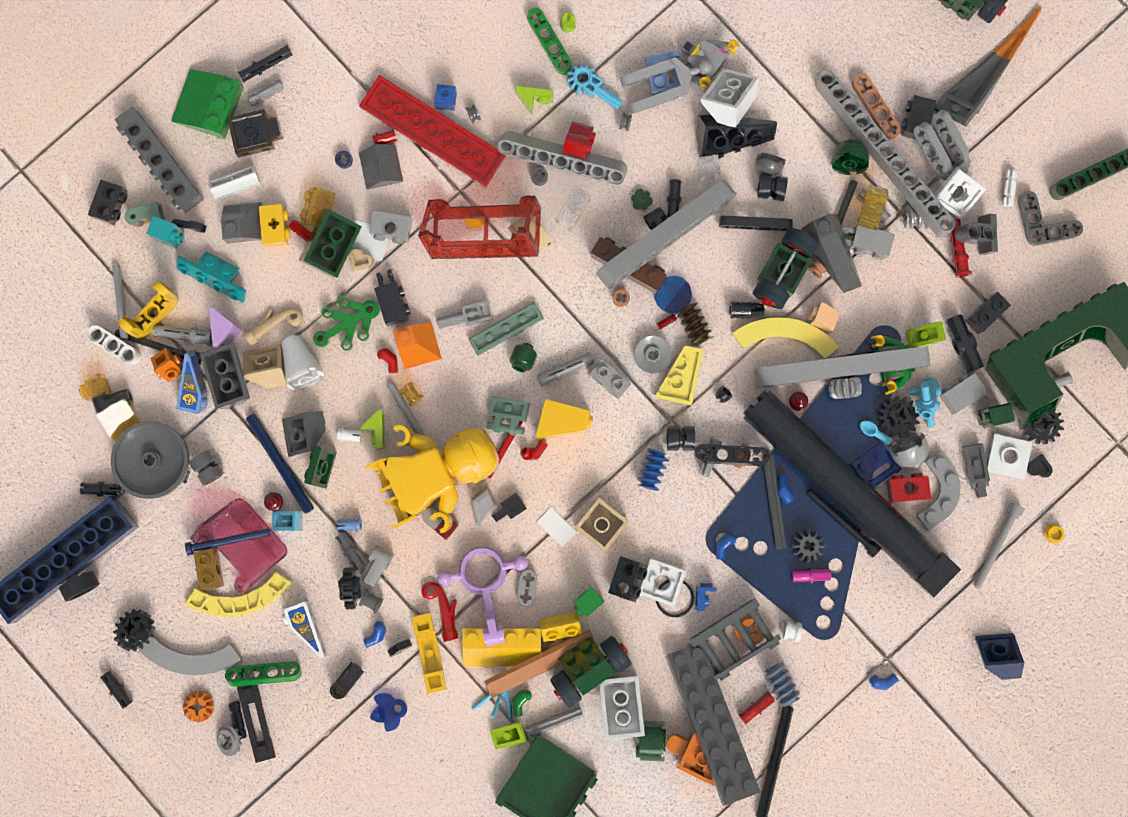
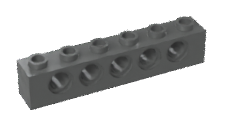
[114,106,204,213]

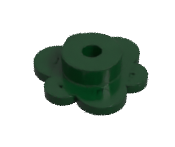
[631,189,653,210]

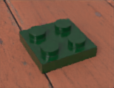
[304,446,337,489]

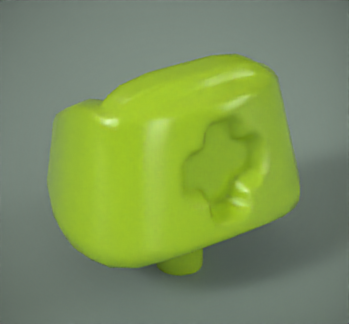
[560,12,576,33]

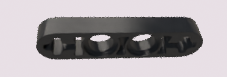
[719,216,793,231]
[694,444,770,466]

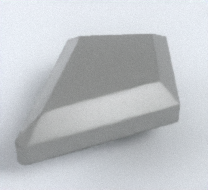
[471,487,496,525]

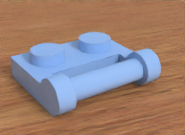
[645,51,681,95]

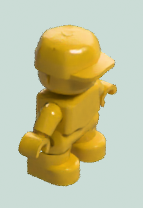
[364,425,499,533]

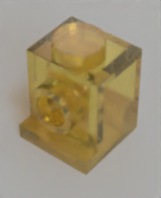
[78,373,112,401]

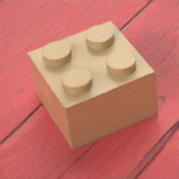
[575,498,629,552]

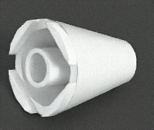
[282,334,324,389]

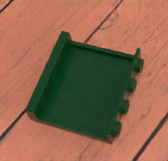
[495,734,598,817]

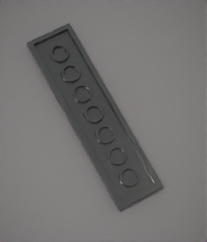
[666,645,761,806]

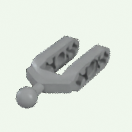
[619,57,713,114]
[914,110,971,195]

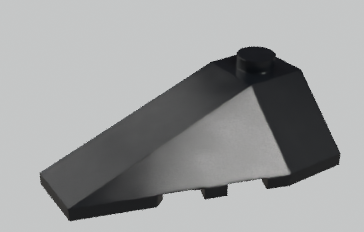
[696,115,777,160]

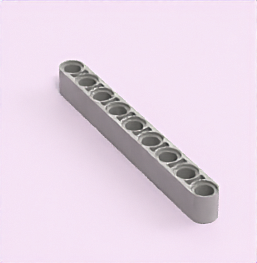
[596,179,737,289]
[755,346,931,388]

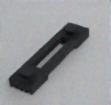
[237,685,276,763]

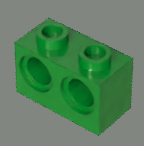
[574,586,605,617]

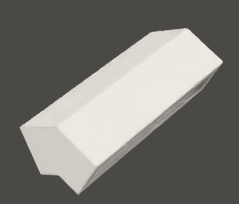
[208,165,261,201]

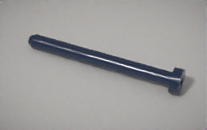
[185,528,271,556]

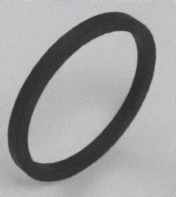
[656,579,694,617]

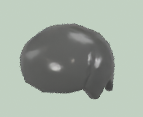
[755,153,786,175]

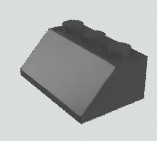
[200,342,250,409]

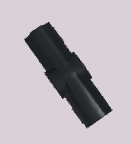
[945,314,984,373]

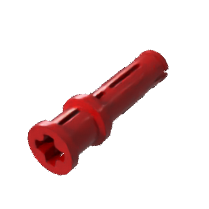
[950,219,972,278]

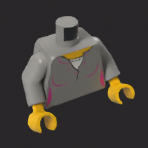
[682,40,740,92]

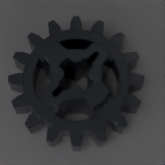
[877,396,920,438]
[1020,408,1064,445]
[338,567,361,610]
[113,609,156,652]

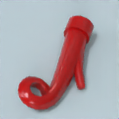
[421,582,459,642]

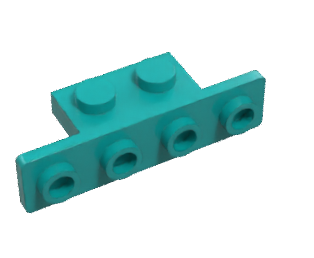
[177,252,246,303]

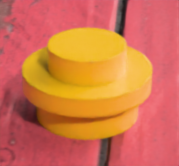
[1044,524,1064,543]

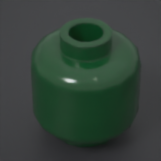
[509,343,537,373]

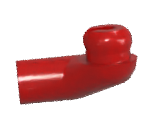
[377,348,398,374]
[520,440,548,461]

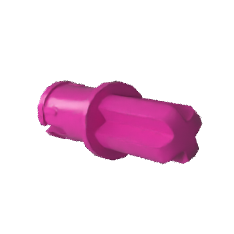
[792,568,831,583]

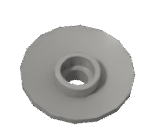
[634,335,672,374]

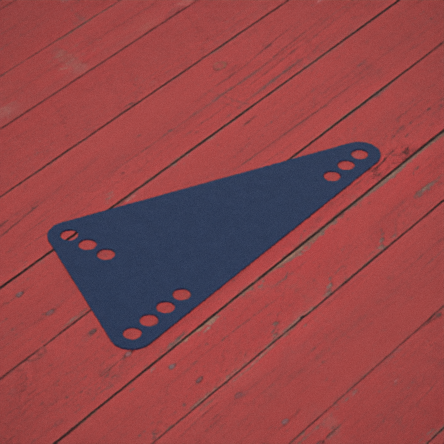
[706,325,902,640]

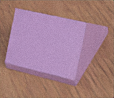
[209,308,242,348]

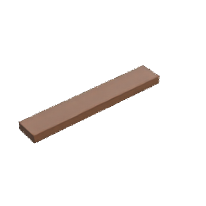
[484,630,595,698]

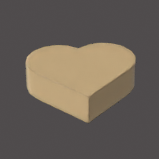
[349,248,373,272]

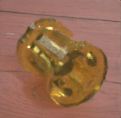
[399,382,424,407]

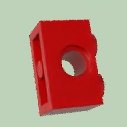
[886,473,931,503]

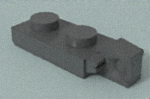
[962,443,990,498]

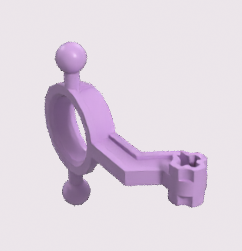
[437,547,528,646]

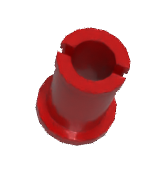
[372,130,397,144]

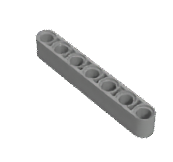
[498,131,627,185]

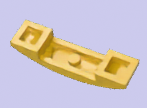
[411,613,447,694]

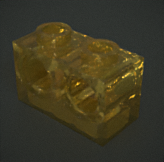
[857,184,889,231]

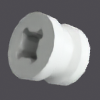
[782,620,802,642]

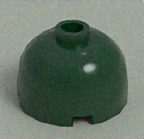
[831,139,869,175]

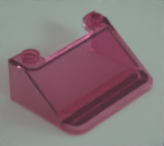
[190,498,287,596]

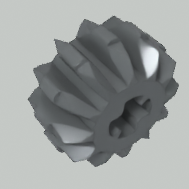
[791,529,825,563]

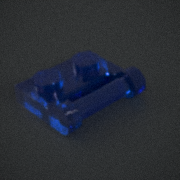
[850,442,902,489]

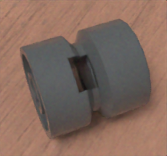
[189,450,224,486]

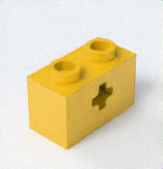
[259,204,291,247]

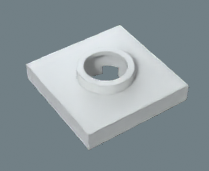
[934,167,986,219]
[987,434,1032,480]
[640,558,687,607]

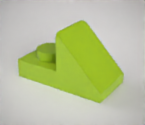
[515,86,554,114]
[906,321,946,348]
[359,410,385,449]
[490,720,527,749]

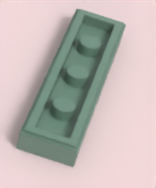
[468,302,544,356]

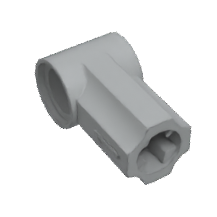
[360,545,394,587]

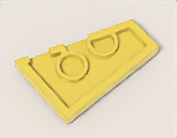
[654,346,704,406]

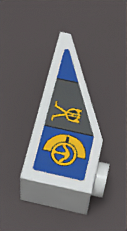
[282,601,327,658]

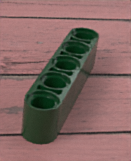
[1049,149,1128,200]

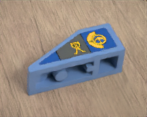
[176,350,208,414]

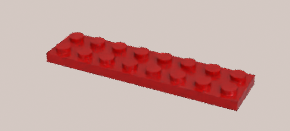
[359,75,506,187]

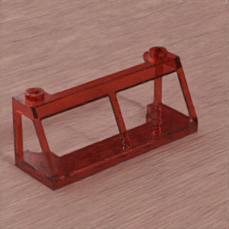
[418,195,541,259]

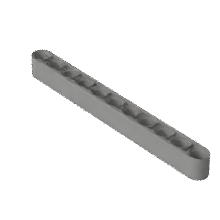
[816,70,955,238]

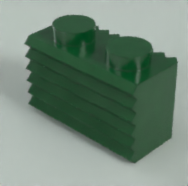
[977,403,1015,429]

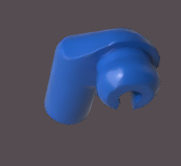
[778,475,794,504]
[363,621,386,648]

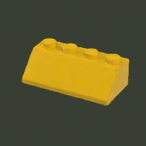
[463,627,541,666]

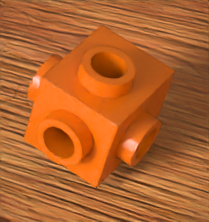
[150,348,183,382]

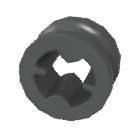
[466,104,481,123]
[619,112,632,131]
[531,167,548,186]

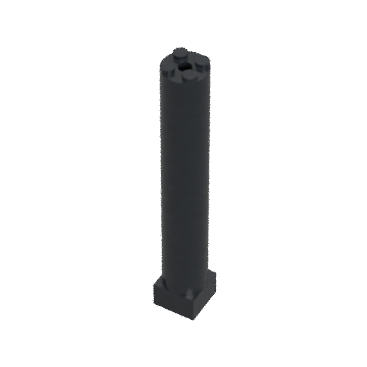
[743,391,962,598]

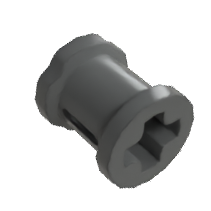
[359,590,384,614]

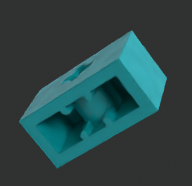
[146,216,184,249]

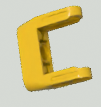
[117,280,179,338]

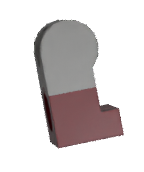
[422,508,459,540]

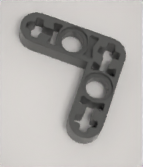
[1018,191,1083,246]

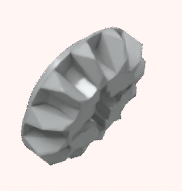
[217,724,242,756]

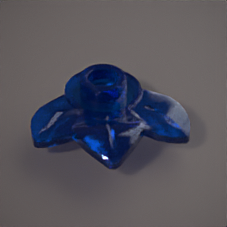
[370,693,408,732]

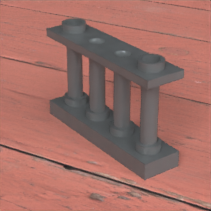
[690,598,781,681]

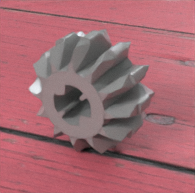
[828,377,862,399]

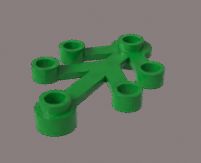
[313,297,380,351]

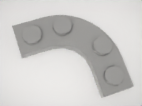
[916,451,960,531]

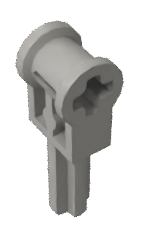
[436,300,493,329]

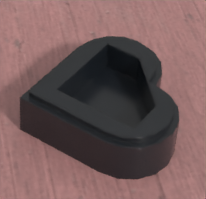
[1026,454,1053,478]
[387,639,413,657]

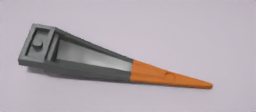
[934,6,1041,127]

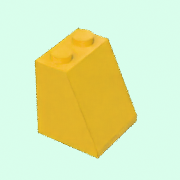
[535,399,593,440]

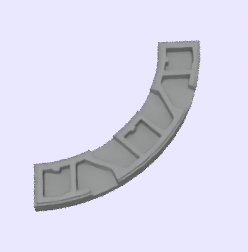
[137,632,242,675]

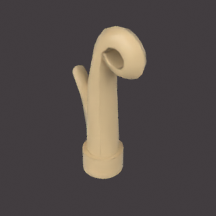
[242,308,303,347]

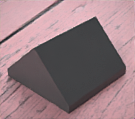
[359,144,404,190]

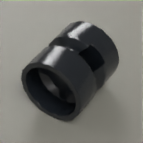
[757,173,788,202]
[667,426,695,451]

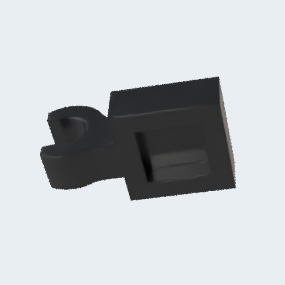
[492,493,527,522]

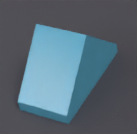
[272,511,303,531]

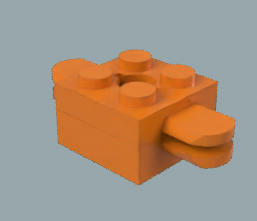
[666,729,714,785]

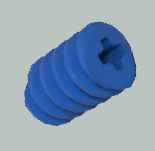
[636,448,669,491]

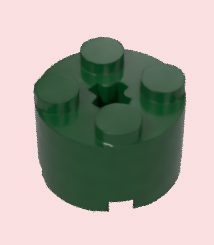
[636,721,666,762]

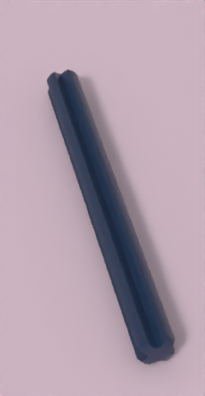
[246,414,314,514]

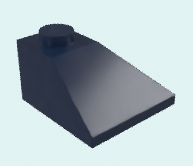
[975,633,1024,680]

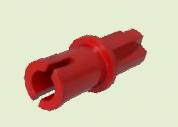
[738,692,775,725]

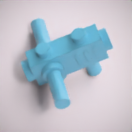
[910,378,942,428]

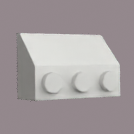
[701,68,759,127]

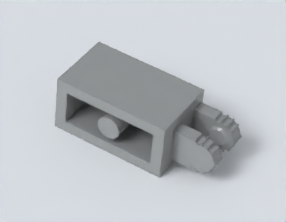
[842,224,895,260]

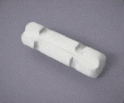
[1002,170,1018,207]

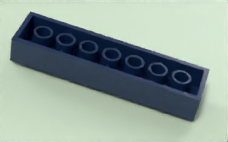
[0,496,139,624]

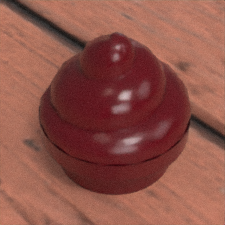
[789,392,809,411]
[264,492,283,511]

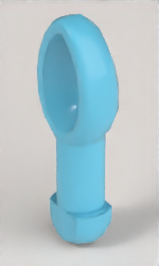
[859,420,893,445]

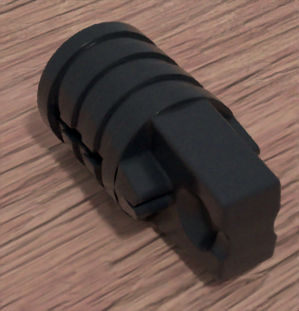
[729,301,765,319]

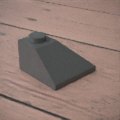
[221,202,262,244]
[282,411,326,457]

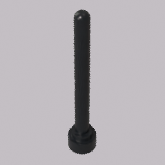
[115,329,202,366]
[806,489,881,558]

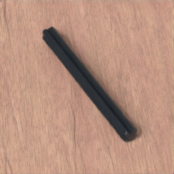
[756,705,794,817]

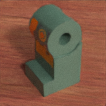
[125,201,165,227]

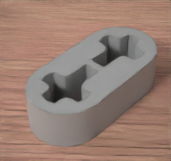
[517,569,537,606]

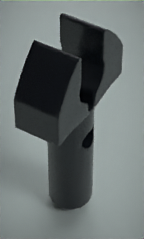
[172,219,207,233]

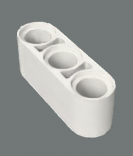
[87,325,141,365]

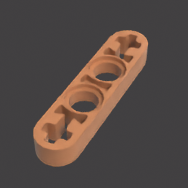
[852,73,901,140]

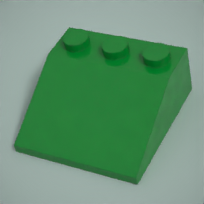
[171,69,244,139]

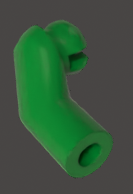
[512,690,532,717]

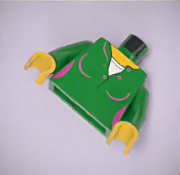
[871,335,915,395]

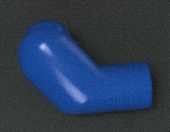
[716,533,736,559]
[869,673,899,691]

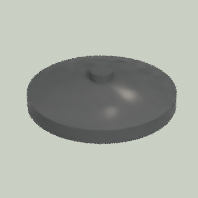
[111,422,190,499]

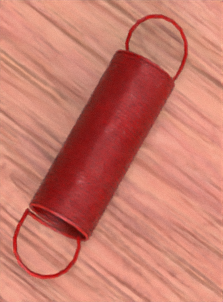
[654,313,678,331]

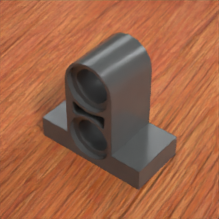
[955,213,998,255]

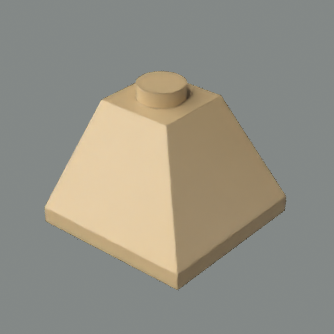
[243,344,287,389]

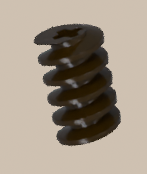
[677,302,714,345]

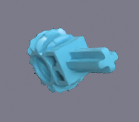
[567,62,623,109]

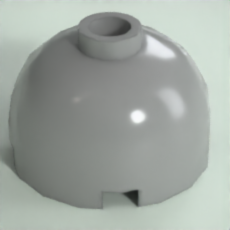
[888,433,929,468]

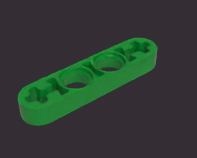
[527,8,572,75]
[225,661,302,687]

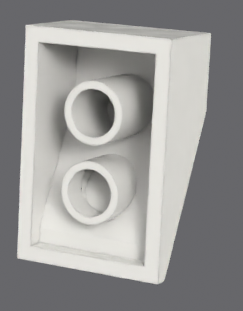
[600,676,645,740]

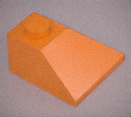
[393,322,442,369]

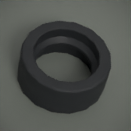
[59,571,100,602]

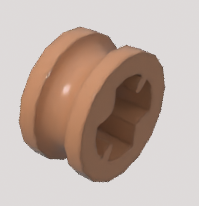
[808,260,827,278]
[613,289,630,307]

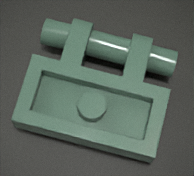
[486,396,530,436]

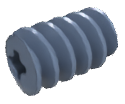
[764,662,801,707]

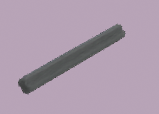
[763,454,786,549]

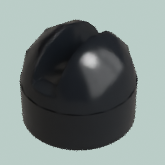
[715,386,732,403]

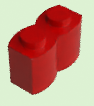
[563,121,596,158]

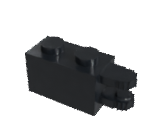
[374,269,411,327]

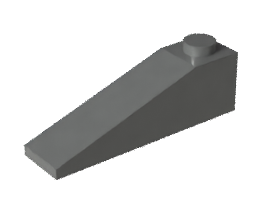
[801,214,862,293]

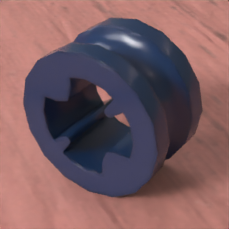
[335,150,353,169]

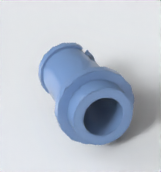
[337,517,362,532]

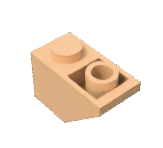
[808,302,840,333]

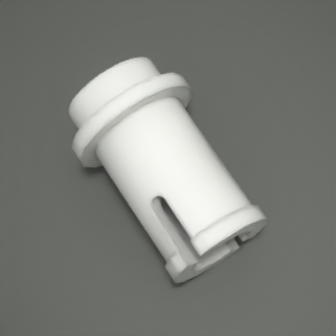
[337,427,362,443]

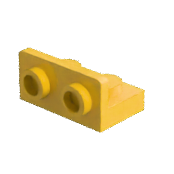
[539,612,582,642]

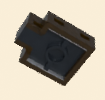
[227,109,283,158]

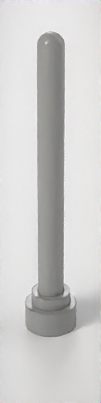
[974,502,1025,589]

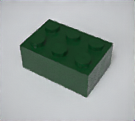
[298,209,362,278]

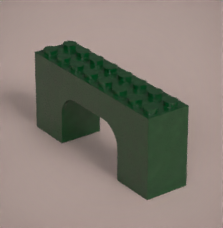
[985,282,1128,426]

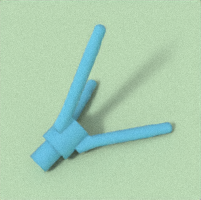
[472,690,512,719]

